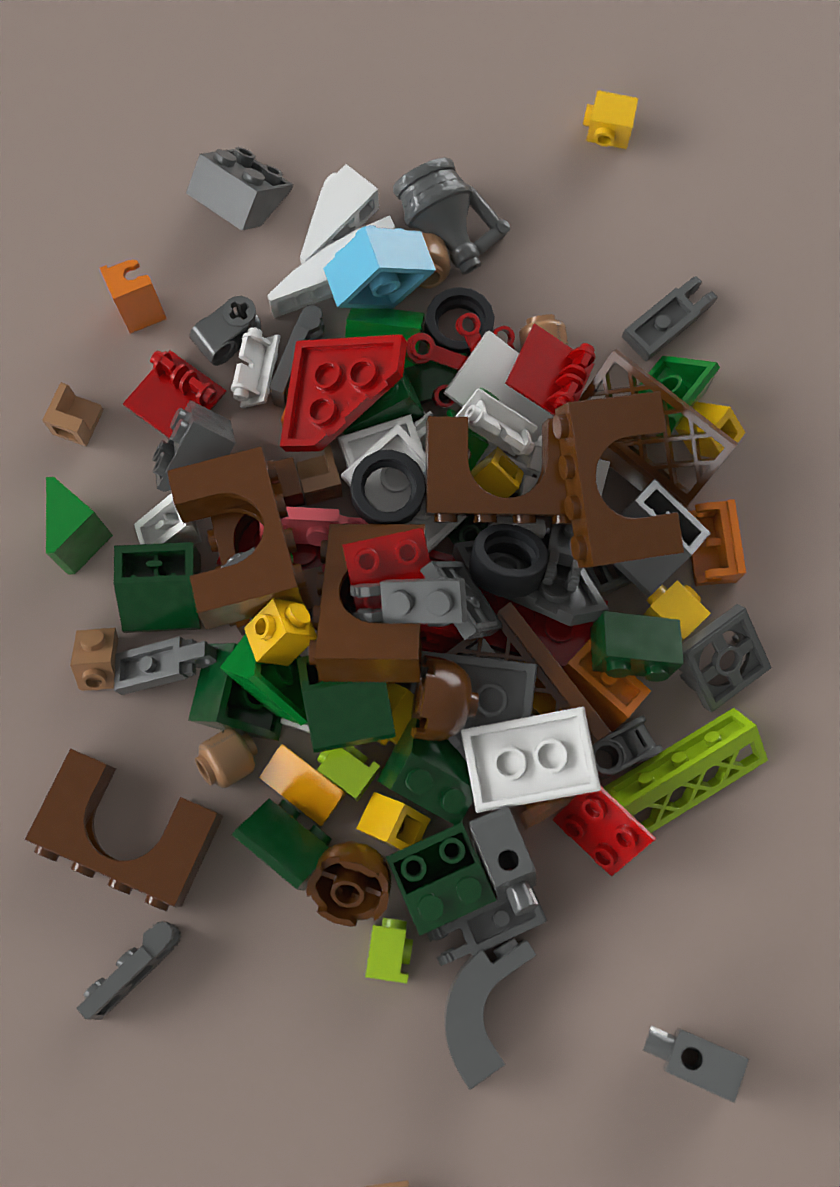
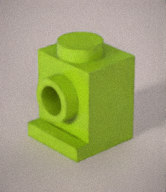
[317,746,381,802]
[365,917,413,983]

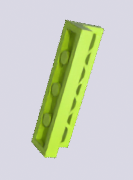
[603,708,768,833]

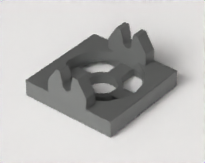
[420,561,503,640]
[679,604,772,713]

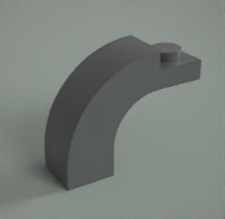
[444,937,536,1090]

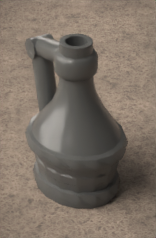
[393,157,510,275]

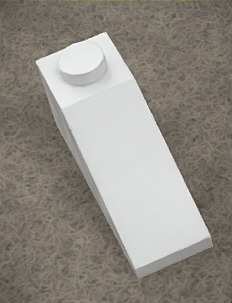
[300,164,379,264]

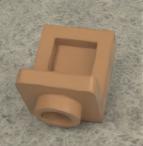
[70,628,119,691]

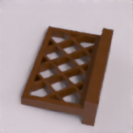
[579,349,738,509]
[446,602,611,745]

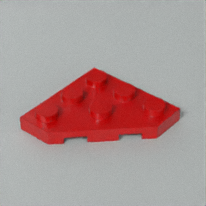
[280,334,407,452]

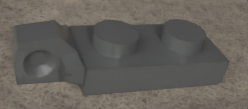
[114,636,217,695]

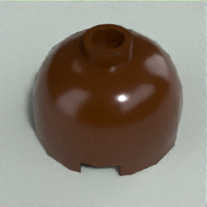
[411,655,479,741]
[306,841,391,927]

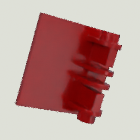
[505,323,596,416]
[122,350,227,438]
[342,527,430,610]
[552,786,656,877]

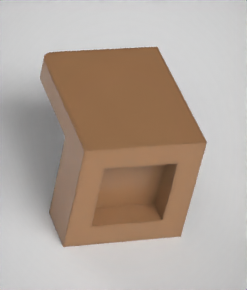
[42,382,103,447]
[296,444,343,506]

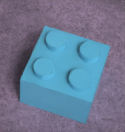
[323,225,436,309]

